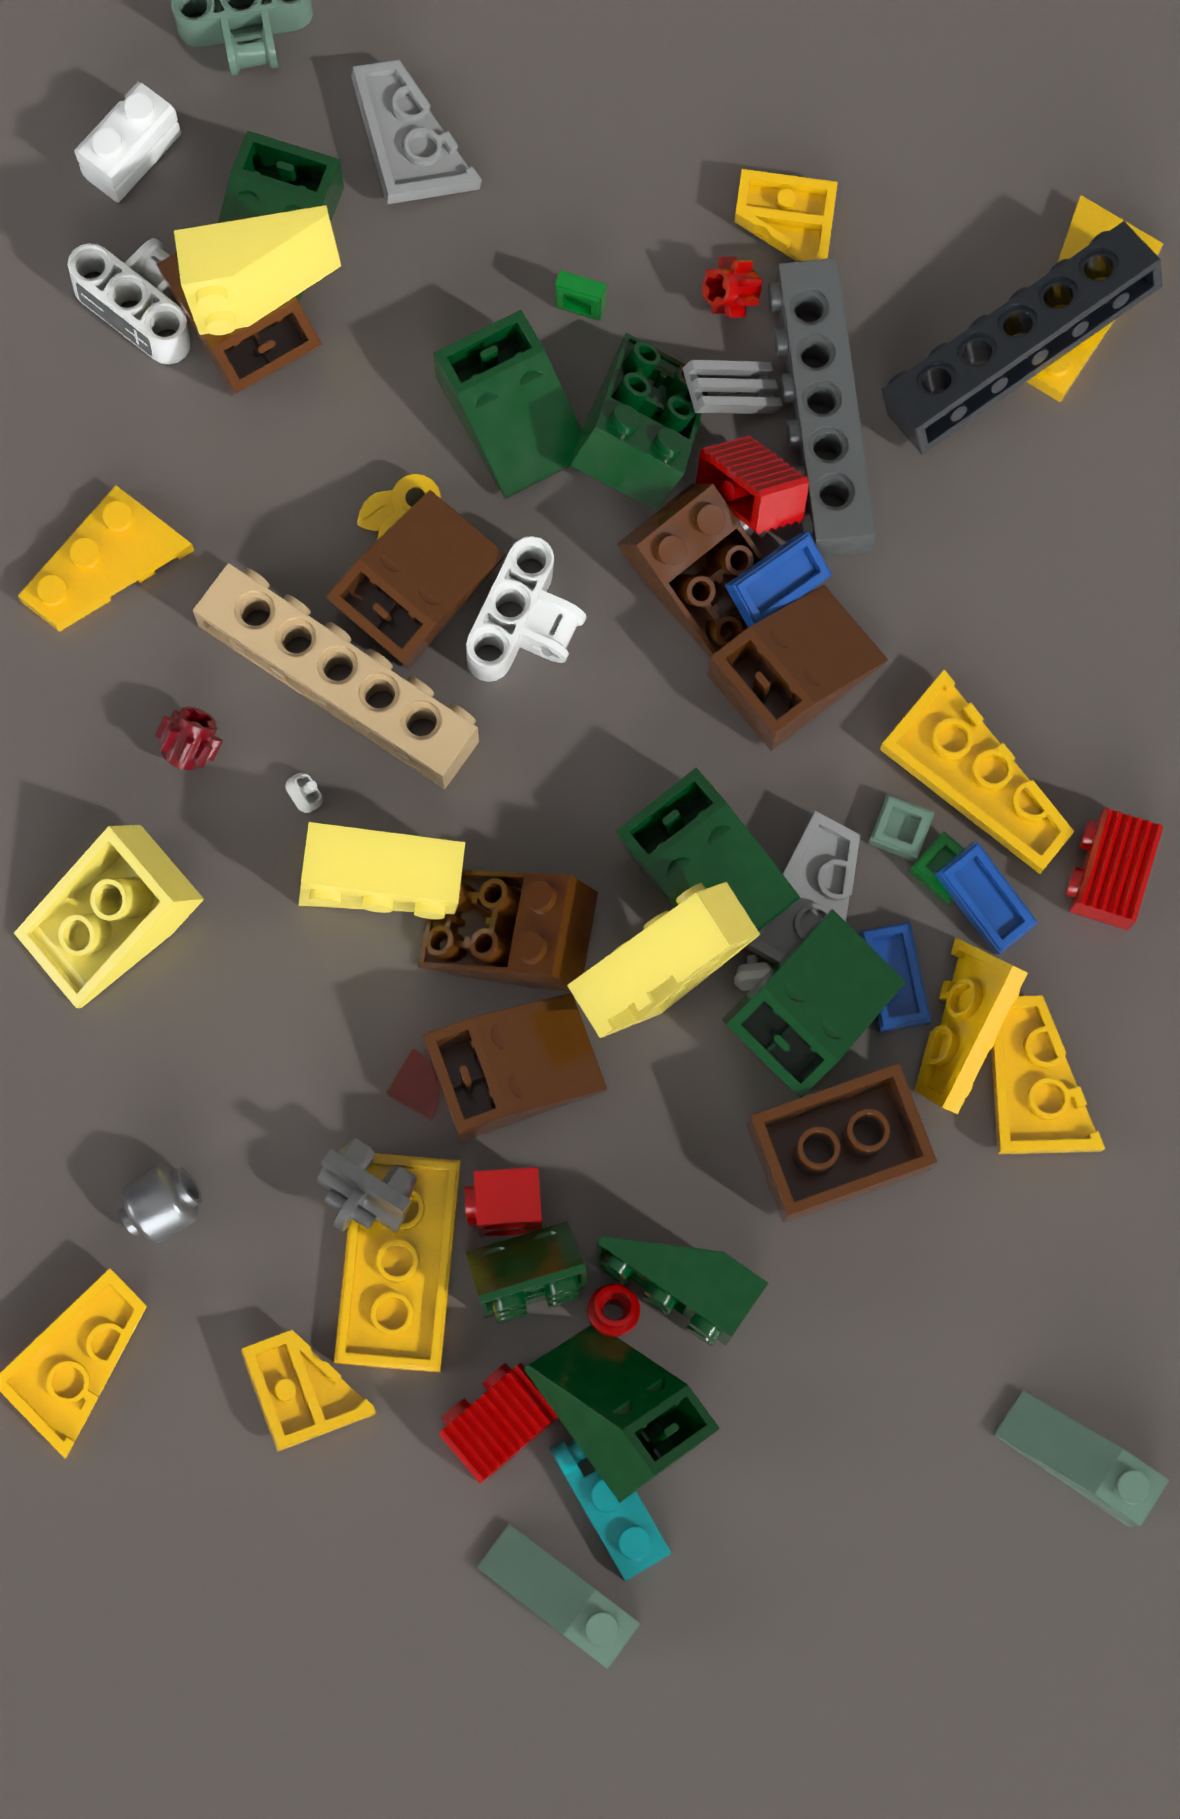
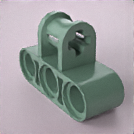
[171,0,313,76]

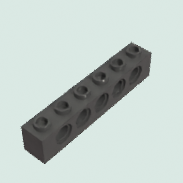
[768,258,876,557]

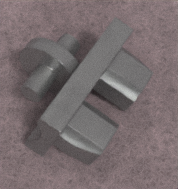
[316,1138,417,1233]

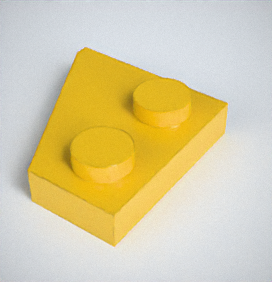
[734,169,838,262]

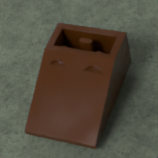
[156,216,322,396]
[617,483,764,657]
[326,490,506,670]
[707,585,888,751]
[418,870,598,991]
[423,993,607,1143]

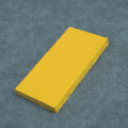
[334,1153,461,1373]

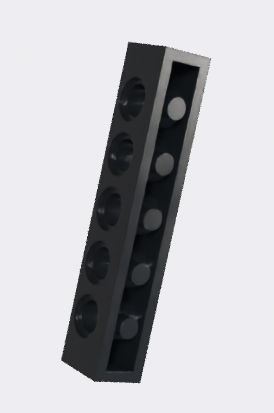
[881,221,1163,455]

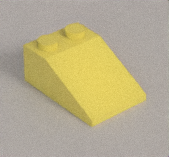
[174,205,341,335]
[14,825,204,1008]

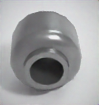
[120,1164,202,1243]

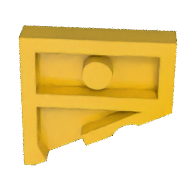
[241,1330,376,1452]

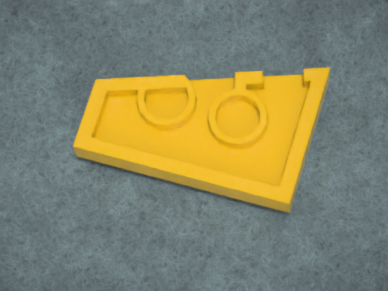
[18,485,194,632]
[914,937,1028,1114]
[991,995,1105,1154]
[0,1268,147,1459]

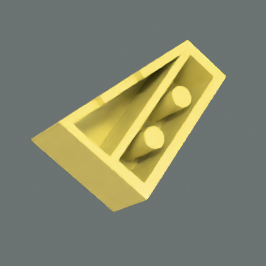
[299,822,465,919]
[567,882,760,1038]

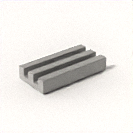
[682,360,783,414]

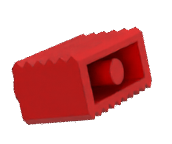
[696,435,809,535]
[1065,808,1163,931]
[438,1363,559,1485]

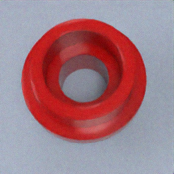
[587,1284,640,1337]

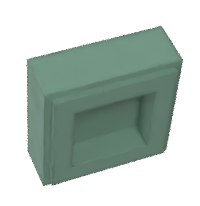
[868,794,935,862]

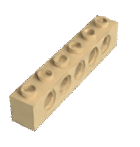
[193,563,479,790]

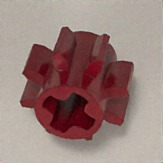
[155,706,223,770]

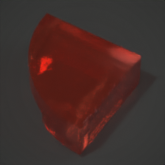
[386,1048,439,1121]

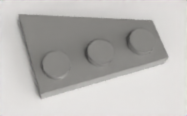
[351,60,482,205]
[744,811,860,965]

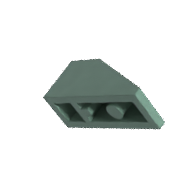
[993,1390,1169,1527]
[477,1524,641,1669]

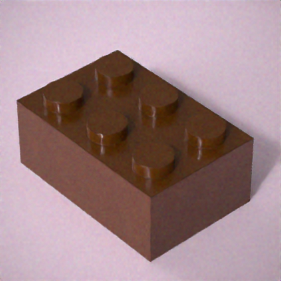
[746,1063,937,1223]

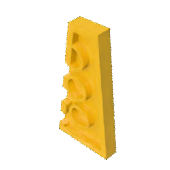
[1026,195,1163,402]
[880,669,1074,874]

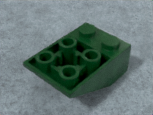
[218,130,344,303]
[433,310,581,499]
[570,333,708,511]
[615,767,800,932]
[722,909,906,1098]
[465,1221,587,1324]
[596,1236,768,1346]
[524,1325,720,1503]

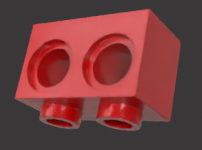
[464,1167,542,1238]

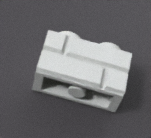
[74,82,181,203]

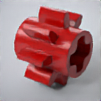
[702,256,762,318]

